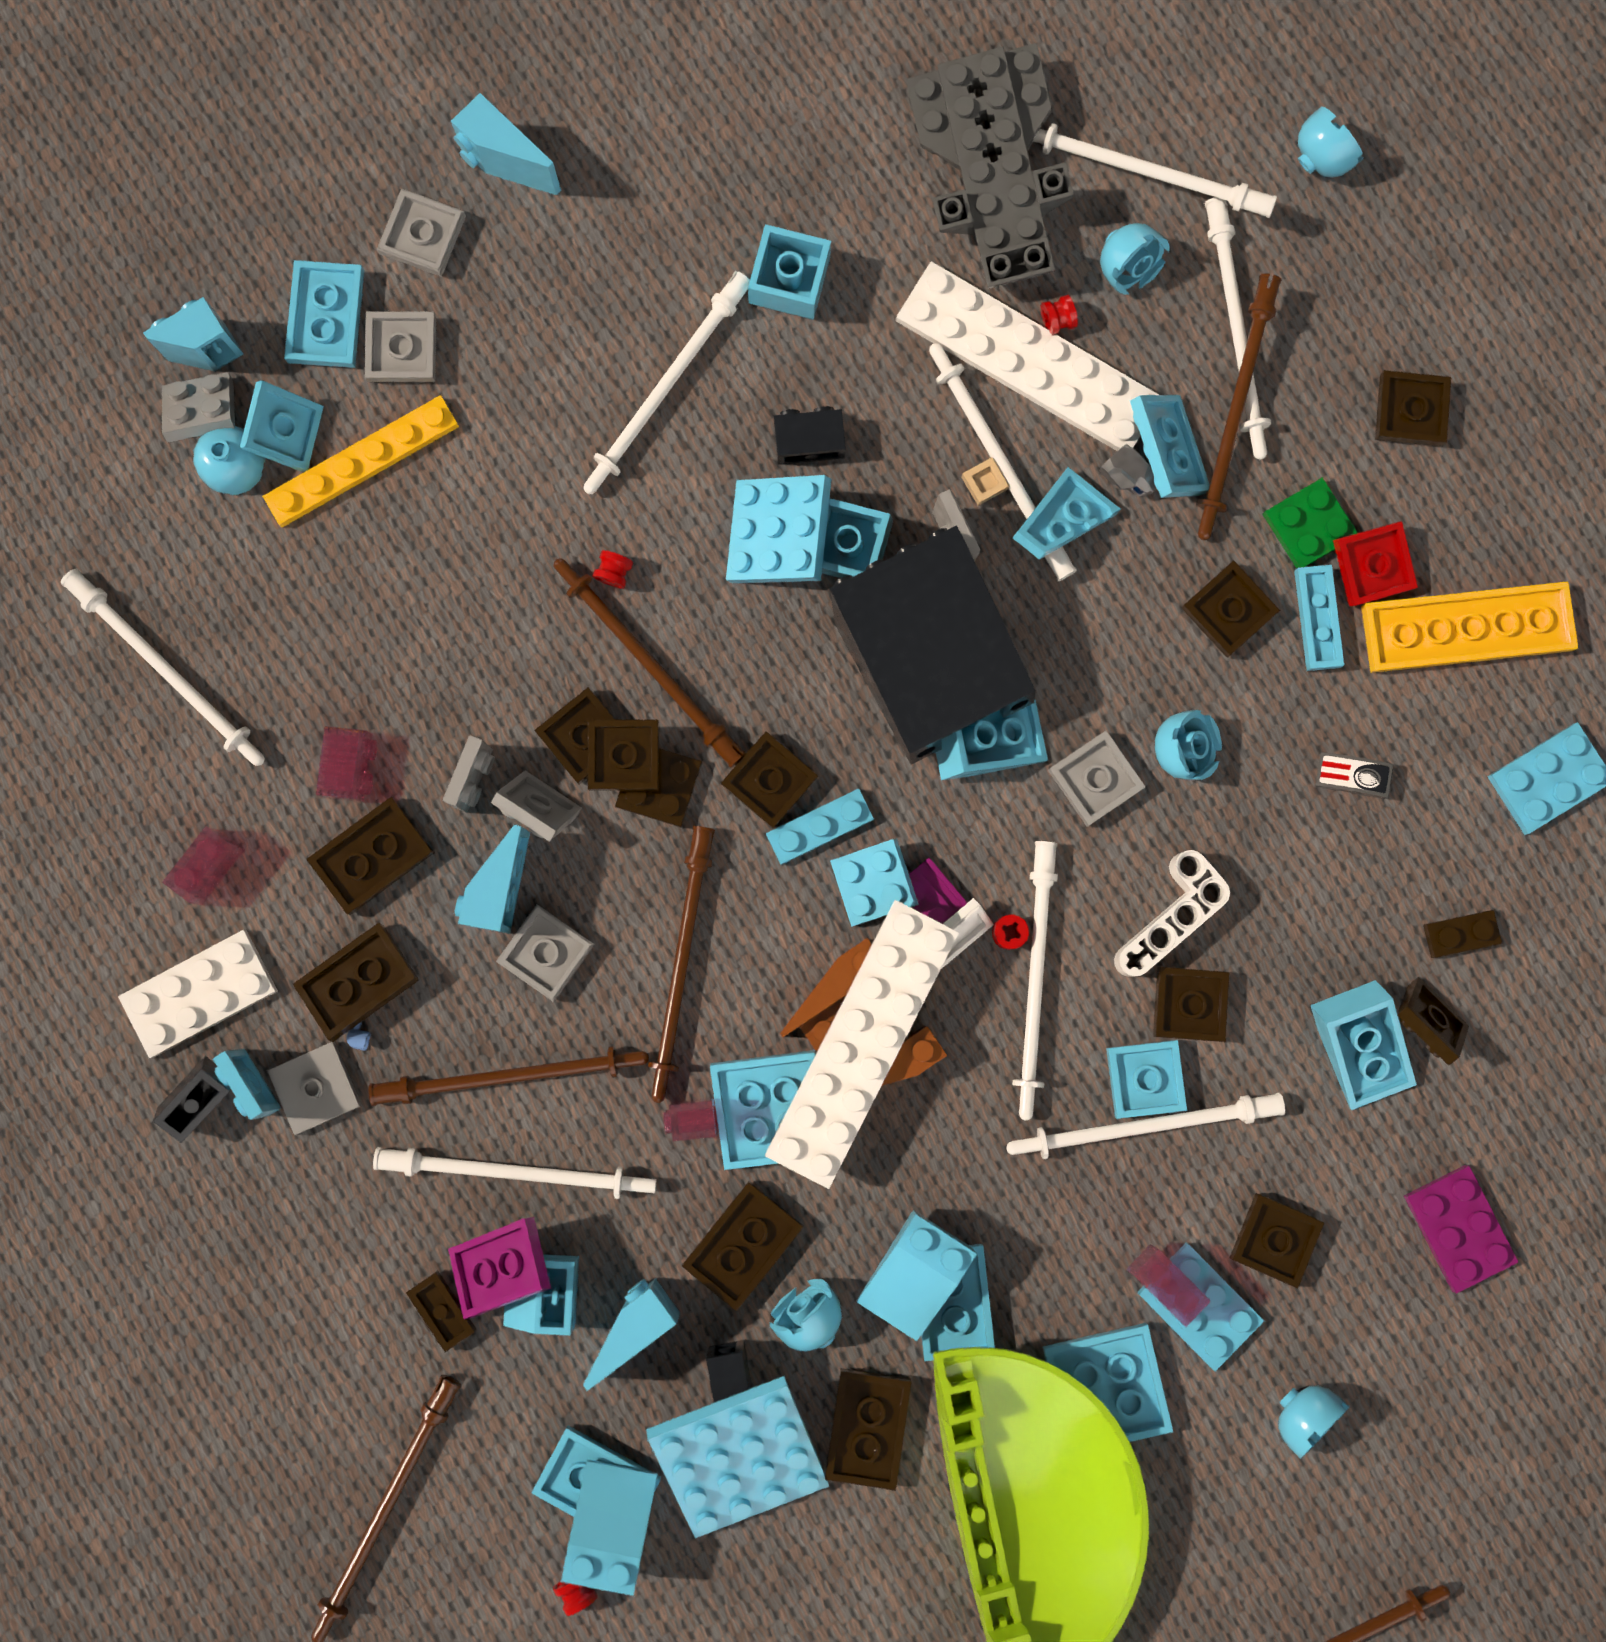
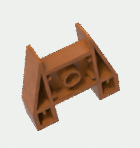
[780,938,947,1086]

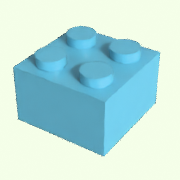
[748,224,831,320]
[822,498,893,578]

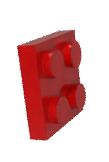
[1333,521,1418,606]

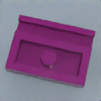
[909,858,967,924]

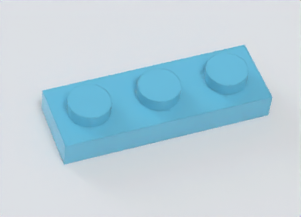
[1294,565,1344,671]
[766,788,874,865]

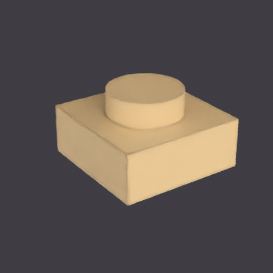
[961,457,1009,506]

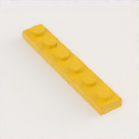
[263,395,459,528]

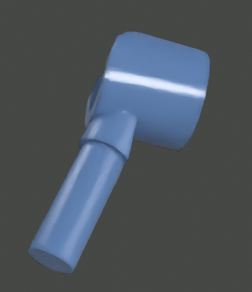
[347,1023,371,1051]

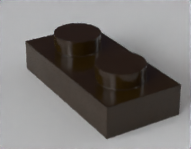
[1423,910,1502,958]
[406,1271,477,1352]

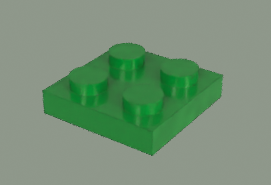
[1262,477,1358,569]

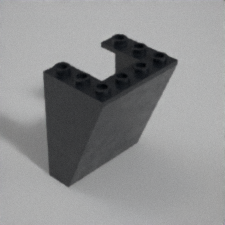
[829,525,1036,765]

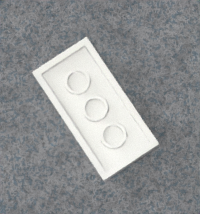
[118,930,278,1058]

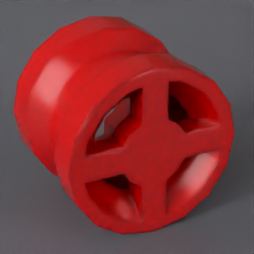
[1041,295,1078,336]
[592,550,634,589]
[991,914,1029,950]
[553,1581,598,1616]

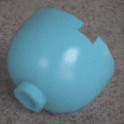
[1298,106,1363,178]
[1100,223,1170,295]
[193,426,265,495]
[1155,710,1222,780]
[769,1279,842,1351]
[1278,1385,1350,1459]

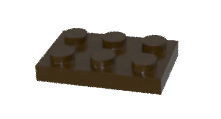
[306,797,434,915]
[293,923,419,1042]
[682,1181,804,1312]
[825,1368,912,1491]

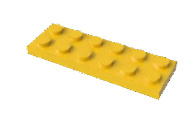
[1361,581,1578,673]

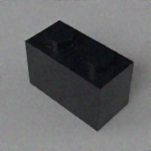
[774,406,846,465]
[153,1056,230,1143]
[706,1340,751,1403]

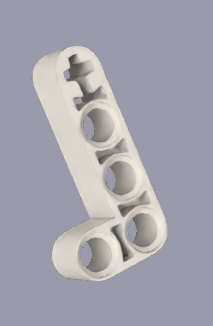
[1114,850,1230,977]

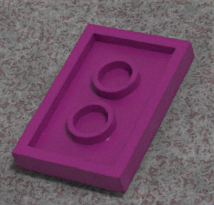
[1404,1165,1518,1294]
[448,1217,551,1319]

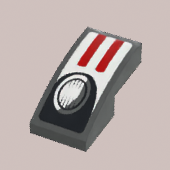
[1315,752,1394,799]

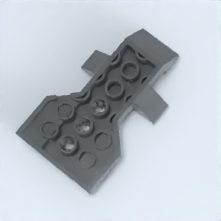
[906,43,1074,289]

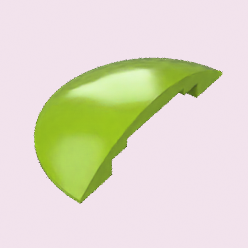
[933,1347,1149,1642]

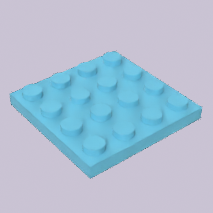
[646,1376,829,1538]

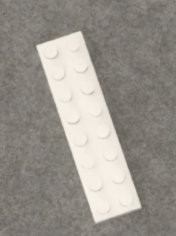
[896,261,1159,451]
[765,900,959,1189]

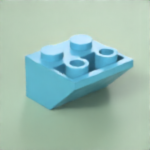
[143,297,243,371]
[503,1255,579,1336]

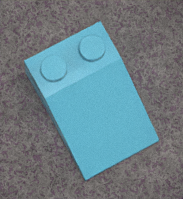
[451,93,561,195]
[936,700,1048,780]
[455,825,530,934]
[1311,980,1417,1110]
[856,1210,977,1341]
[583,1278,680,1391]
[561,1459,658,1596]

